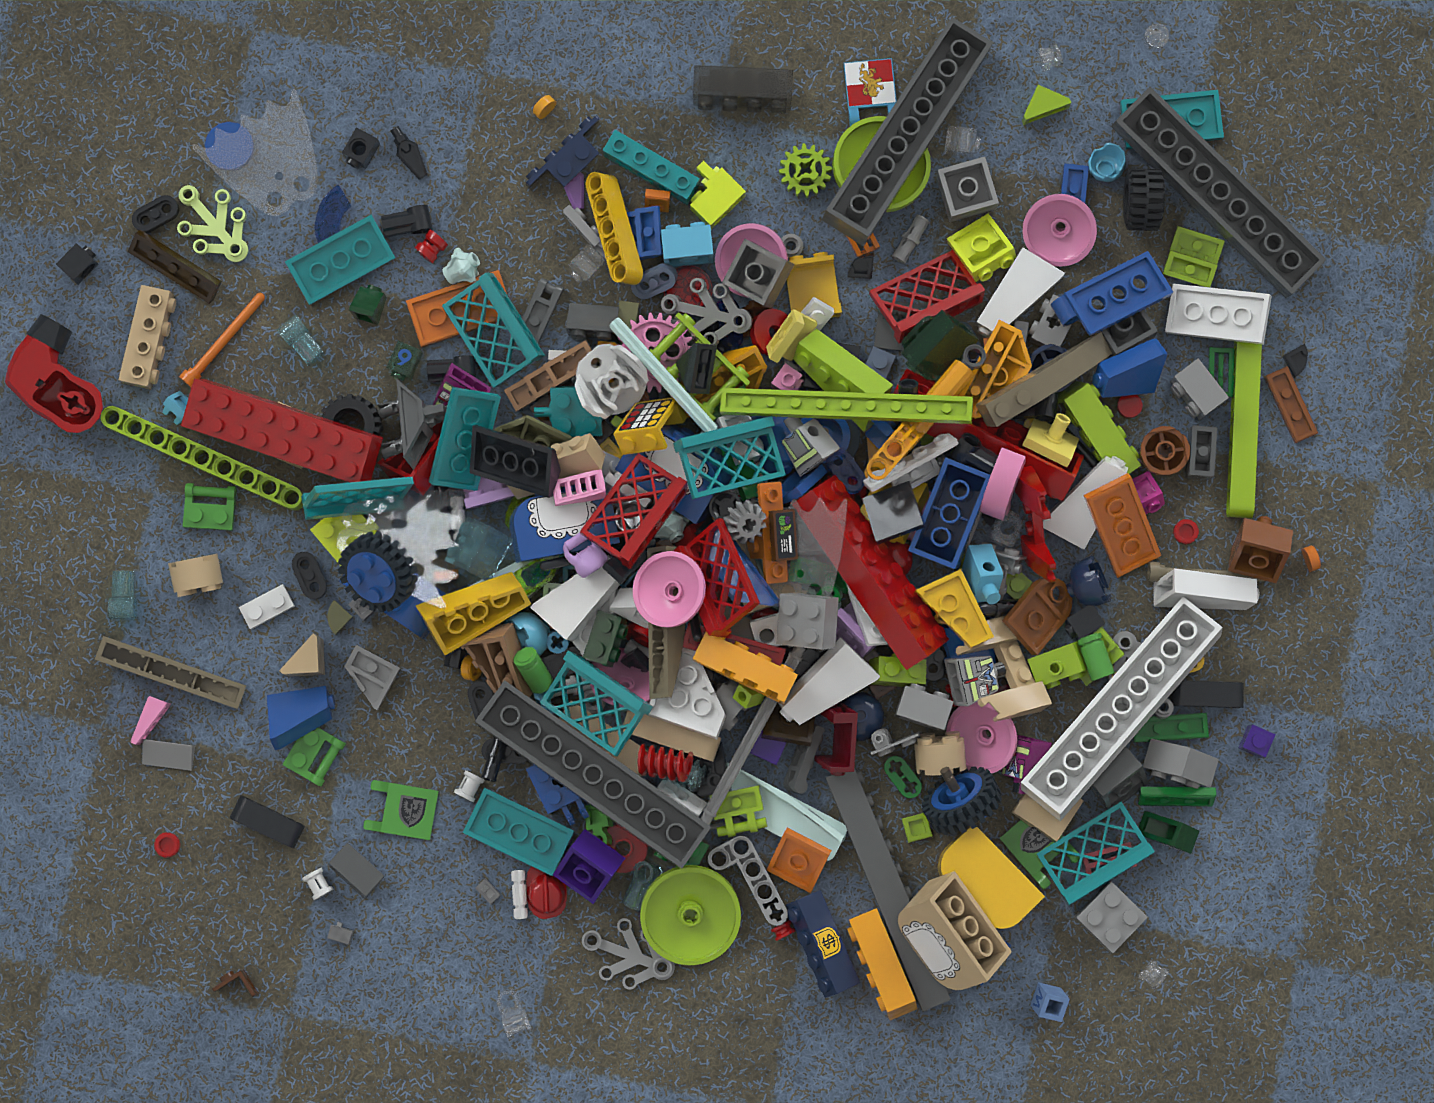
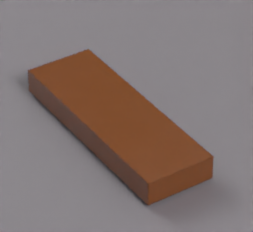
[1264,366,1318,444]

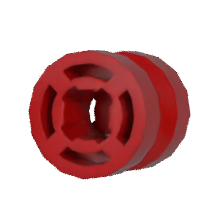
[414,229,448,264]

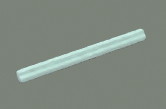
[609,318,718,432]

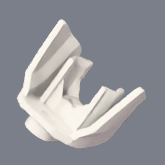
[575,344,649,419]

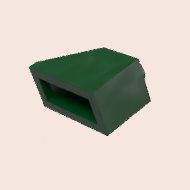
[349,285,387,325]
[1138,811,1200,854]

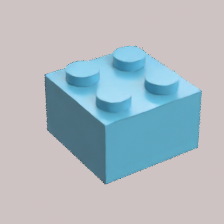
[661,222,714,267]

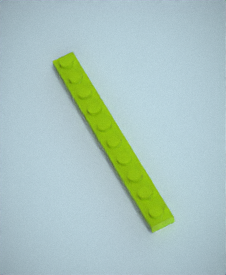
[720,388,973,424]

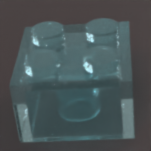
[444,517,513,581]

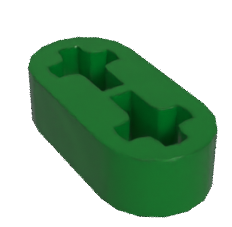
[884,756,922,798]

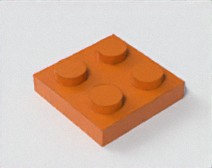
[766,827,832,893]

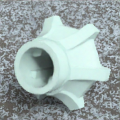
[442,248,480,285]
[654,510,690,543]

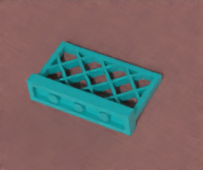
[442,272,545,388]
[673,416,786,500]
[301,477,414,520]
[540,651,653,757]
[1036,801,1155,906]

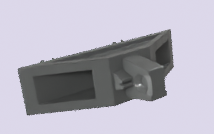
[377,379,447,470]

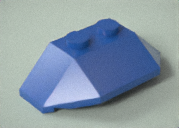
[708,529,780,607]

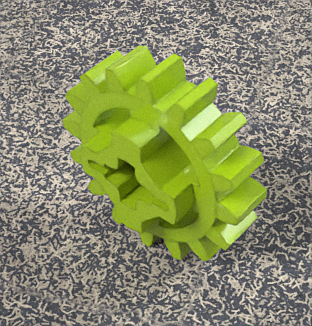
[779,143,832,198]

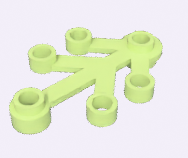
[177,185,248,262]

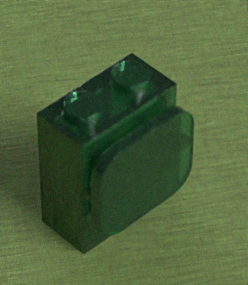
[901,310,979,382]

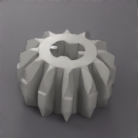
[723,500,767,544]

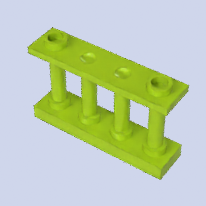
[649,312,750,420]

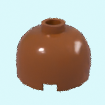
[1140,426,1190,476]

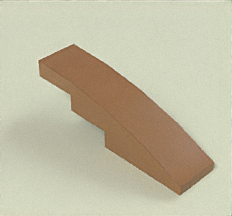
[504,340,598,411]

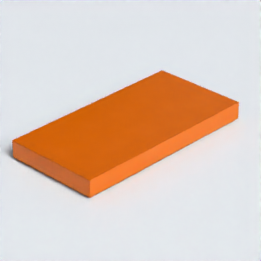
[406,270,507,348]
[1083,473,1161,578]

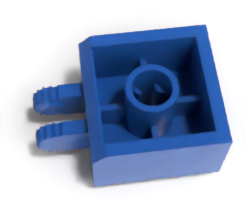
[526,765,589,826]

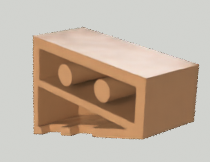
[461,623,533,697]

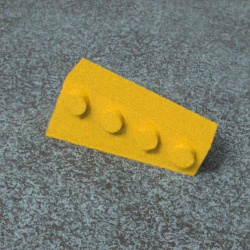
[415,572,531,655]

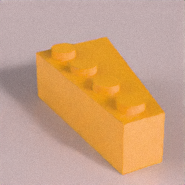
[692,632,798,705]
[847,908,917,1020]

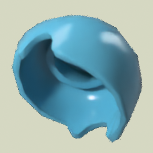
[1088,143,1126,182]

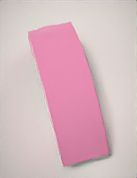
[980,448,1026,521]

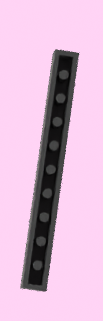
[825,769,953,1011]

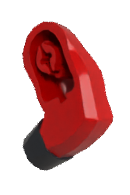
[5,314,103,433]

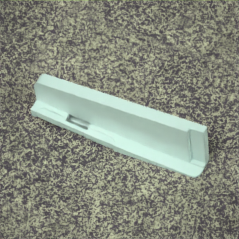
[708,762,847,861]

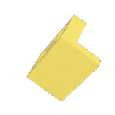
[766,309,817,363]

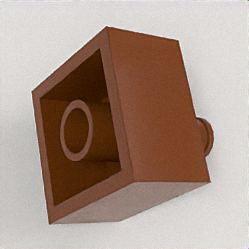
[1228,516,1293,583]

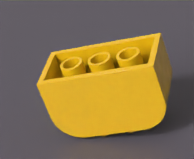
[938,826,1045,929]

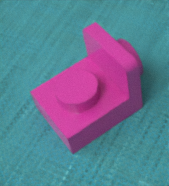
[1132,471,1165,514]

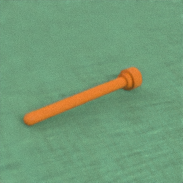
[179,293,265,387]

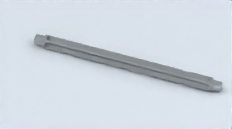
[700,646,806,825]

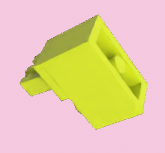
[690,161,746,230]

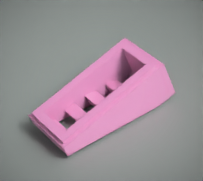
[553,469,606,506]
[131,696,171,745]

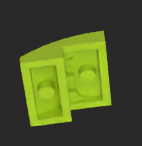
[1163,225,1225,288]

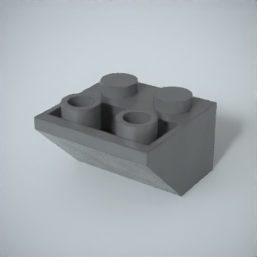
[566,303,619,342]

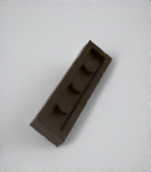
[128,230,222,304]

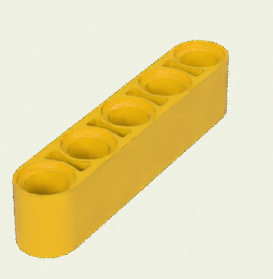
[586,172,643,285]

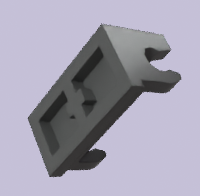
[328,842,384,899]

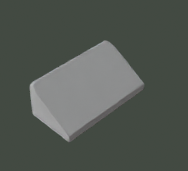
[142,739,196,771]

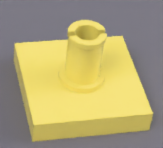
[1022,413,1079,467]

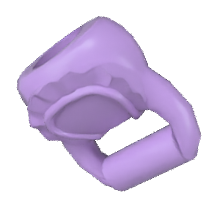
[563,531,608,578]

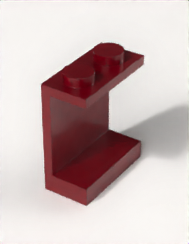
[814,701,858,776]

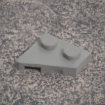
[344,645,401,710]

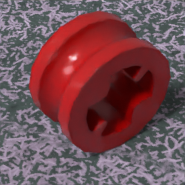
[771,920,796,941]

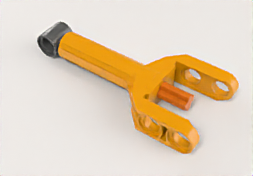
[864,344,986,481]

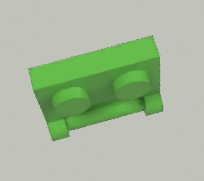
[183,483,237,531]
[282,727,346,787]

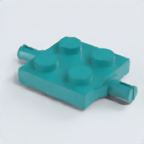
[534,386,619,437]

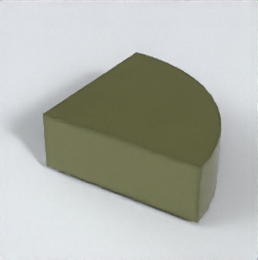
[327,600,353,635]

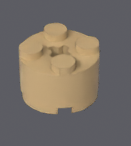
[168,554,223,597]
[914,731,967,775]

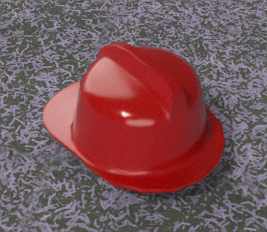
[526,865,567,919]

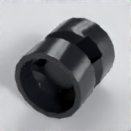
[709,491,744,524]

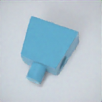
[961,544,1003,604]

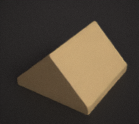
[279,633,325,677]

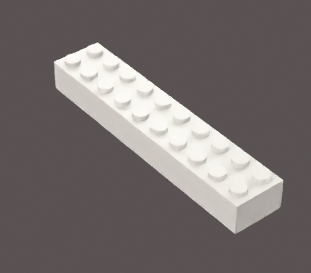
[1021,597,1223,821]

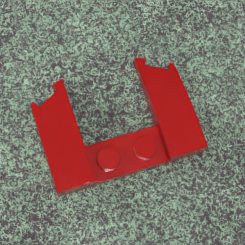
[1015,466,1056,582]

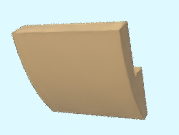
[1011,794,1083,842]

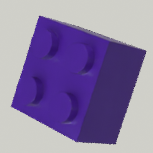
[553,829,625,904]

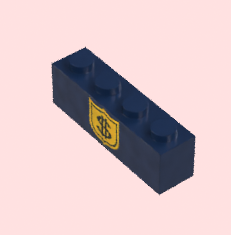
[785,890,860,998]

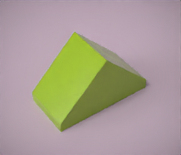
[1022,85,1071,125]

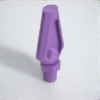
[564,172,584,209]

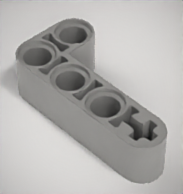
[708,836,788,926]

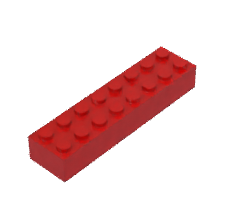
[893,368,1084,501]
[181,378,383,482]
[792,474,949,670]

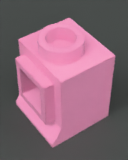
[771,363,805,390]

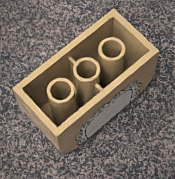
[898,871,1012,990]

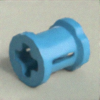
[546,629,570,653]

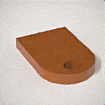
[1002,578,1072,655]

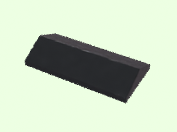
[470,425,561,498]

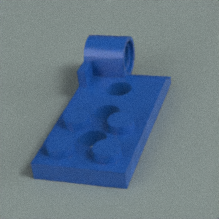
[1050,251,1173,336]

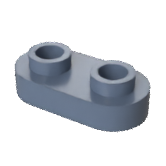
[631,263,678,299]

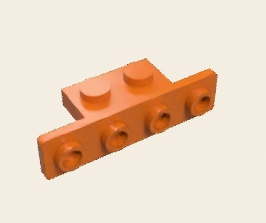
[747,482,788,584]

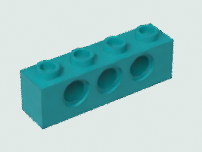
[602,130,700,205]

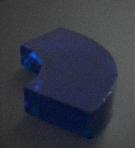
[315,185,352,243]

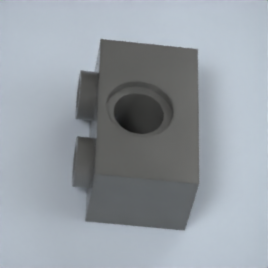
[1185,425,1217,480]

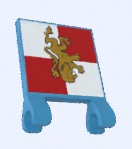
[843,58,897,126]

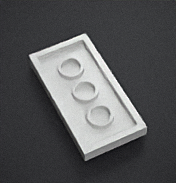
[1165,284,1272,345]

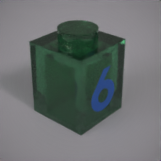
[386,341,423,382]

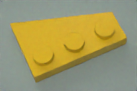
[915,569,994,649]

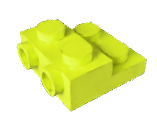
[947,213,1016,282]
[310,514,379,566]

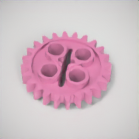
[615,313,693,393]

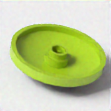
[832,116,931,212]
[640,865,741,965]

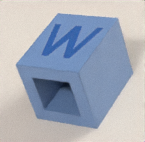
[1030,982,1070,1022]

